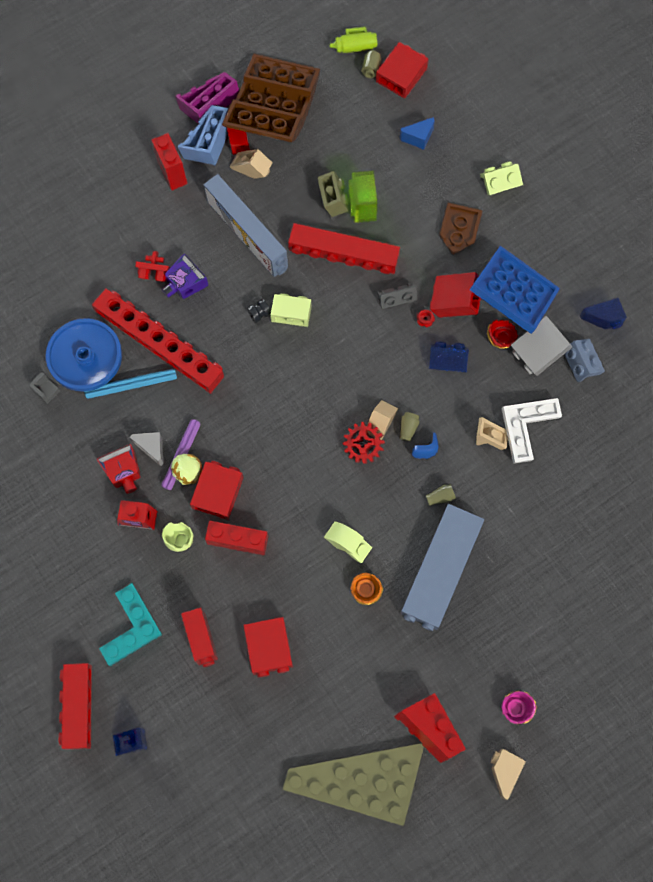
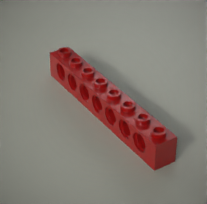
[92,289,224,394]

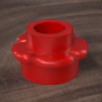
[416,310,435,327]

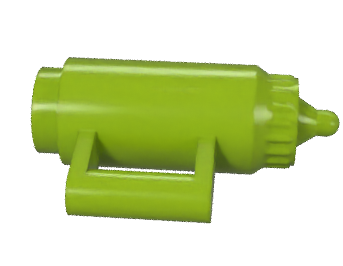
[329,27,377,53]

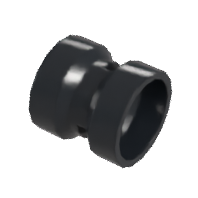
[246,298,271,323]

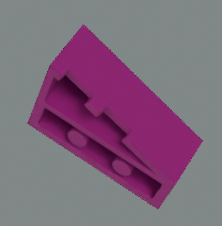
[175,72,240,124]

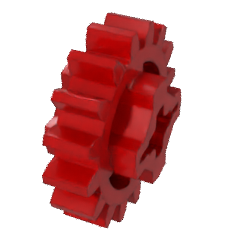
[343,422,385,464]

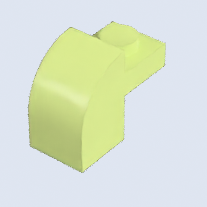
[324,522,372,563]

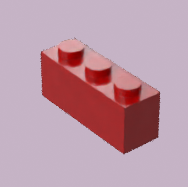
[205,521,269,555]

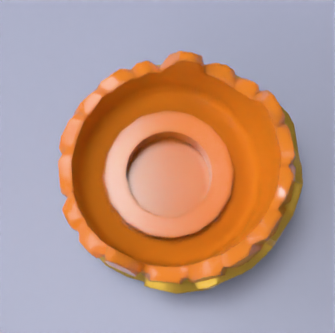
[351,573,383,605]

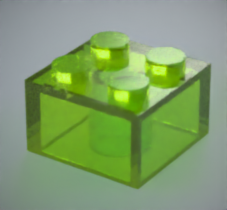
[348,171,377,222]

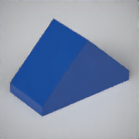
[400,117,435,150]

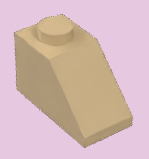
[230,149,272,179]
[491,749,526,800]

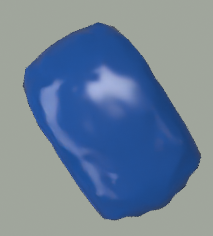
[412,432,439,459]

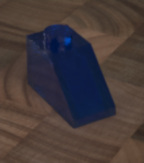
[580,298,627,330]

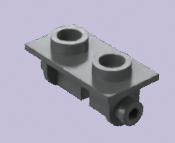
[378,283,417,309]

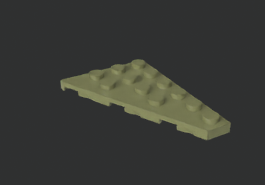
[283,743,424,826]

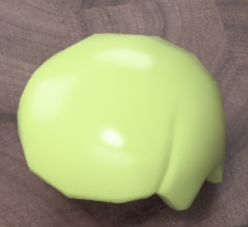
[162,522,194,552]

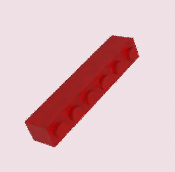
[288,223,400,274]

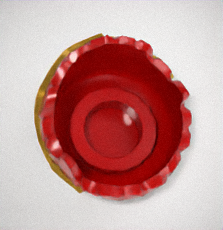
[487,319,518,349]

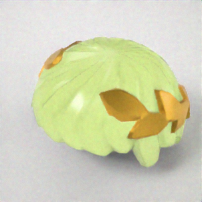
[171,454,202,485]

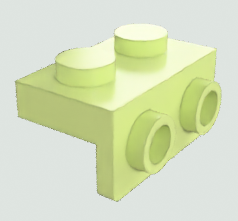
[480,161,523,195]

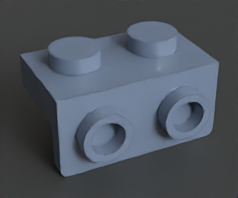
[564,339,605,382]

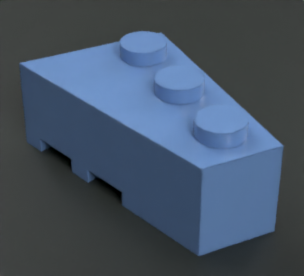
[178,105,229,165]

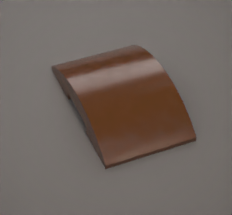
[222,54,320,142]

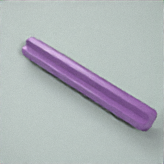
[162,419,200,490]

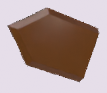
[439,203,483,255]

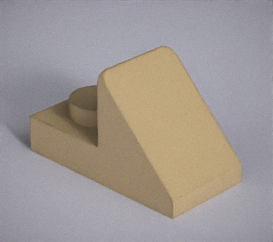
[476,417,508,450]

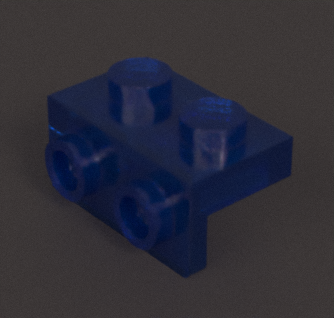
[429,341,469,372]

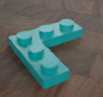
[99,583,162,666]

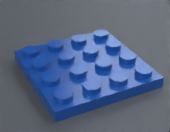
[470,246,560,334]

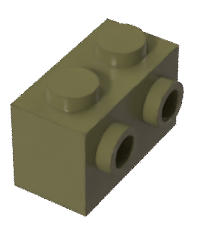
[317,171,349,217]

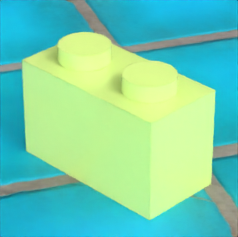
[271,293,312,327]

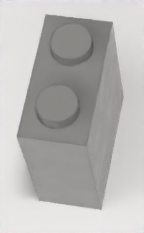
[511,316,572,376]

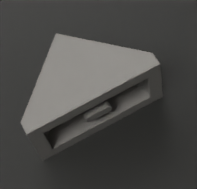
[130,432,163,466]

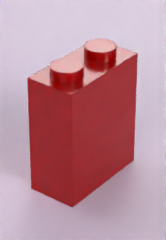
[376,42,429,98]
[151,133,188,191]
[430,272,481,317]
[190,461,244,520]
[181,608,218,667]
[244,617,293,678]

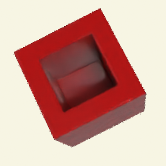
[227,127,250,155]

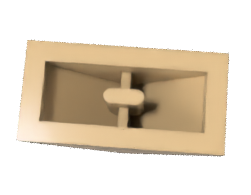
[367,400,398,440]

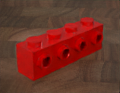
[59,663,92,750]

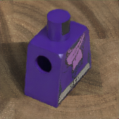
[162,254,208,299]

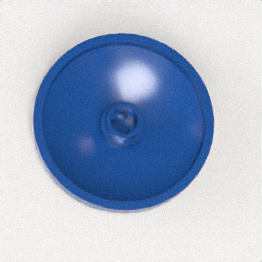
[46,319,122,391]

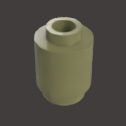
[361,50,381,78]

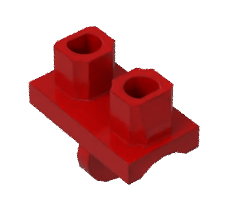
[135,251,171,282]

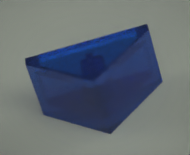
[113,727,148,756]

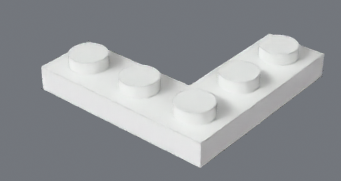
[502,398,562,464]

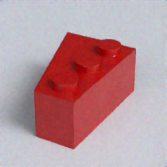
[394,693,466,763]

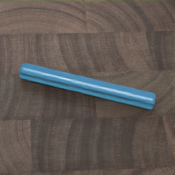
[84,369,177,399]

